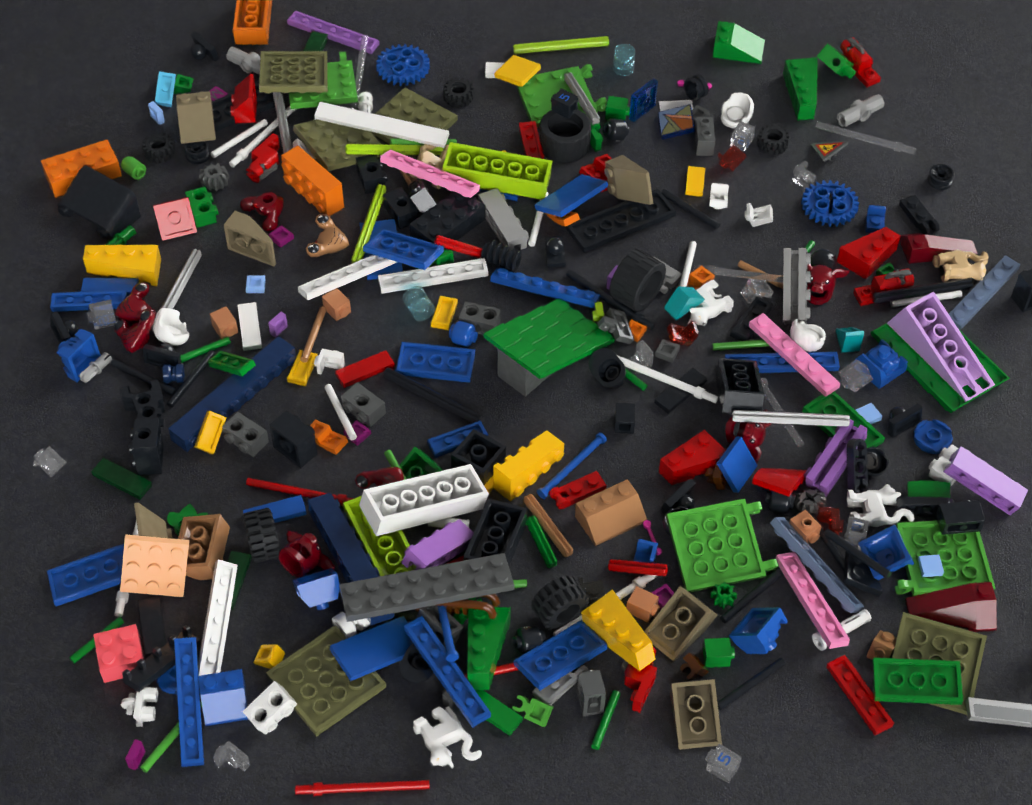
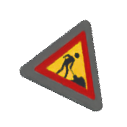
[811,141,848,161]

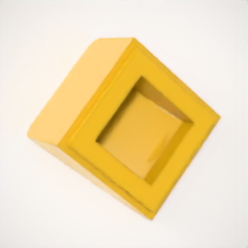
[253,644,285,669]

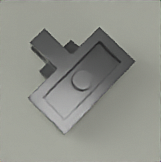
[597,308,634,344]

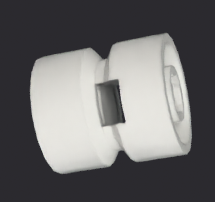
[332,612,370,638]

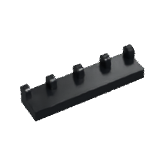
[122,625,201,692]

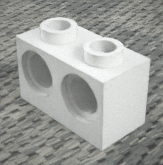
[242,681,297,734]

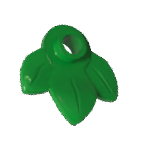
[167,504,208,537]

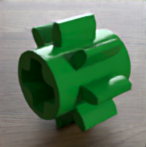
[711,582,737,609]

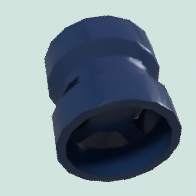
[163,364,185,383]

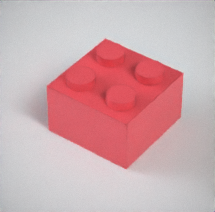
[94,624,144,683]

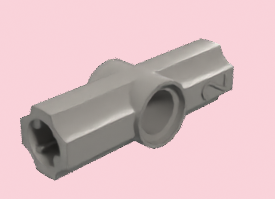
[226,47,260,75]
[837,94,885,127]

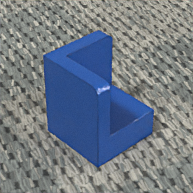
[633,539,658,563]

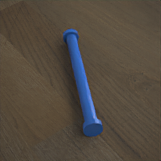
[537,432,607,499]
[437,606,459,662]

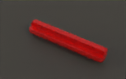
[434,235,483,259]
[608,559,668,576]

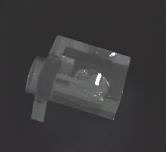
[793,161,816,189]
[741,278,774,304]
[628,341,654,374]
[33,446,67,477]
[213,741,250,772]

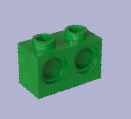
[185,187,219,228]

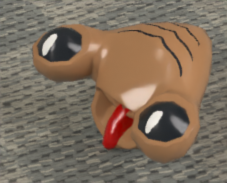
[306,214,349,257]

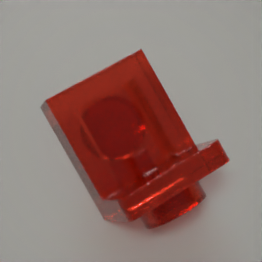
[717,144,747,172]
[667,321,699,346]
[817,507,843,535]

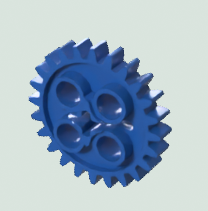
[376,44,430,86]
[801,180,859,227]

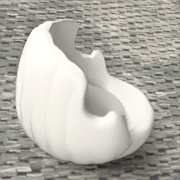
[721,92,754,128]
[153,308,189,346]
[790,319,826,352]

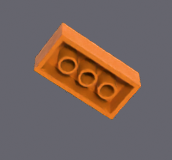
[233,0,272,45]
[41,139,122,198]
[281,145,344,216]

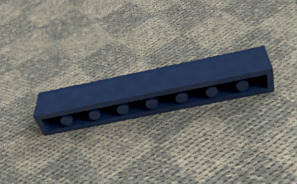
[168,336,296,452]
[308,492,394,625]

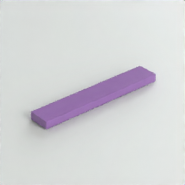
[287,11,379,54]

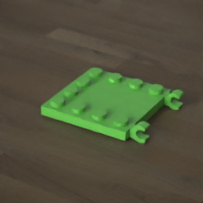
[289,51,358,109]
[516,64,607,128]
[666,499,779,592]
[884,521,995,596]

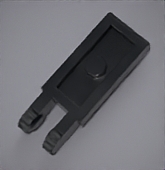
[899,195,940,235]

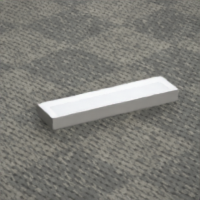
[965,697,1032,727]

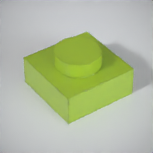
[592,302,604,322]

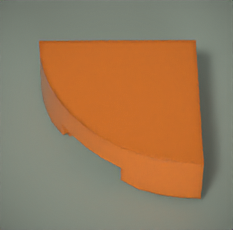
[629,319,647,343]

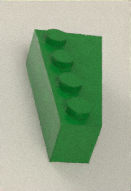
[783,57,818,121]
[467,607,511,690]

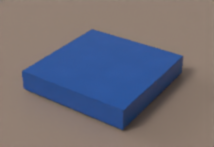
[717,437,758,493]

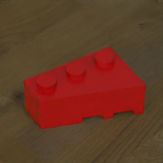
[837,227,901,280]
[659,429,726,485]

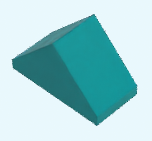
[664,286,705,320]
[836,327,864,353]

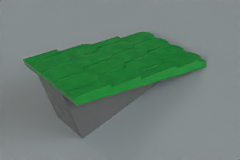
[484,299,615,397]

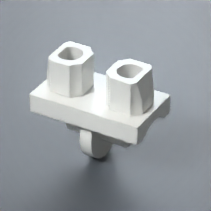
[121,687,159,727]

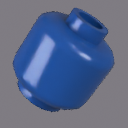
[449,321,478,347]

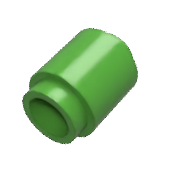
[121,156,146,180]

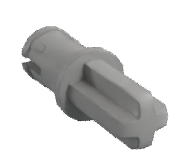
[79,352,112,383]

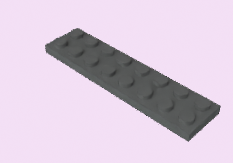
[339,553,514,622]

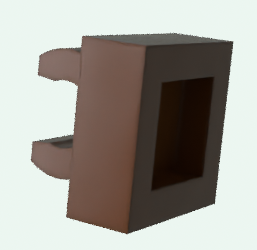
[705,462,727,490]
[680,652,709,680]

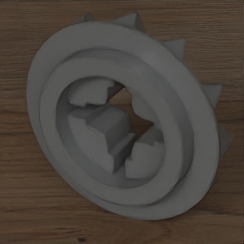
[794,488,827,513]

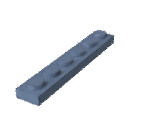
[949,255,1021,330]
[770,517,864,613]

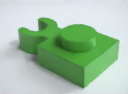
[513,695,553,727]

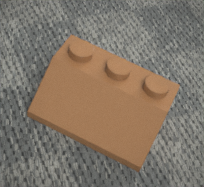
[575,479,647,546]
[178,514,230,580]

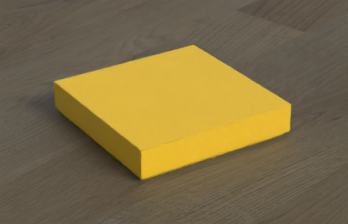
[495,55,541,87]

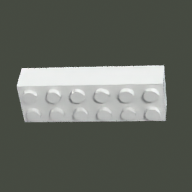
[359,464,489,536]

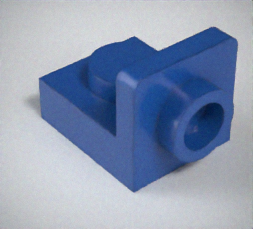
[866,205,886,233]

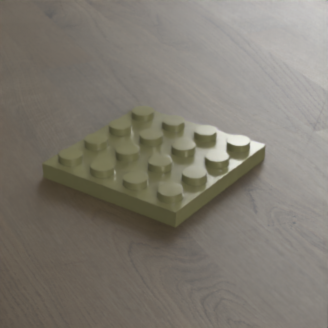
[259,51,328,93]
[371,87,458,158]
[293,120,381,171]
[892,612,987,715]
[266,625,386,737]

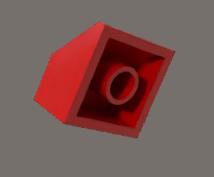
[231,74,257,123]

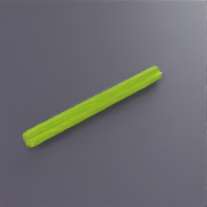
[513,36,609,54]
[345,144,444,155]
[351,184,386,263]

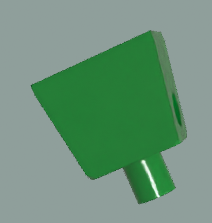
[817,43,856,79]

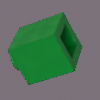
[605,96,631,120]
[702,638,735,668]

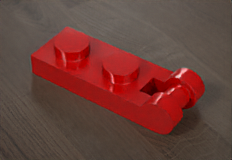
[549,471,607,510]

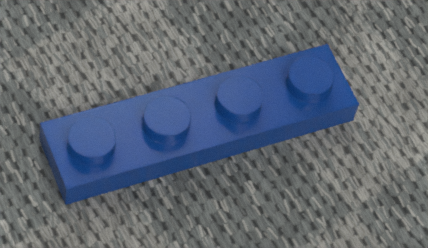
[50,290,127,312]

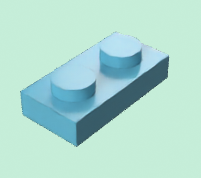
[155,71,176,107]

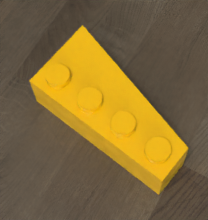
[83,245,161,286]
[493,430,564,502]
[581,589,655,671]

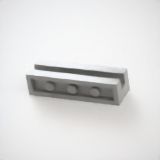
[478,188,529,252]
[783,248,811,324]

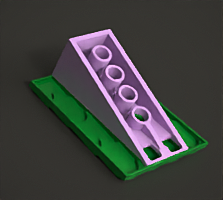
[870,292,1010,413]

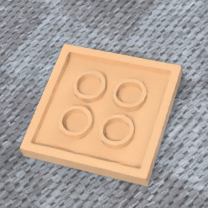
[120,534,189,597]

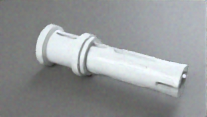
[358,92,373,131]
[812,609,871,651]

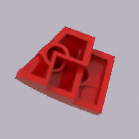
[752,468,807,497]

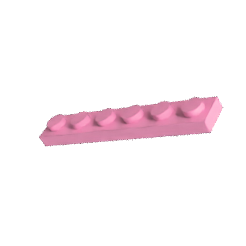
[380,150,480,198]
[749,313,840,397]
[776,552,850,649]

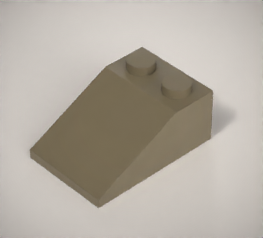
[176,91,216,144]
[604,155,653,205]
[224,211,276,267]
[134,503,173,539]
[644,586,717,661]
[669,679,722,749]

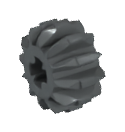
[199,163,229,192]

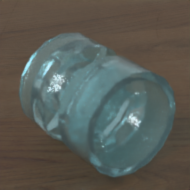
[613,44,635,76]
[402,286,435,321]

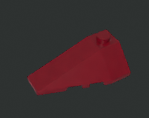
[900,233,978,264]
[905,582,997,632]

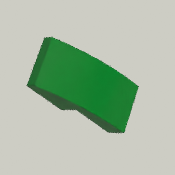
[590,123,603,152]
[908,481,951,498]

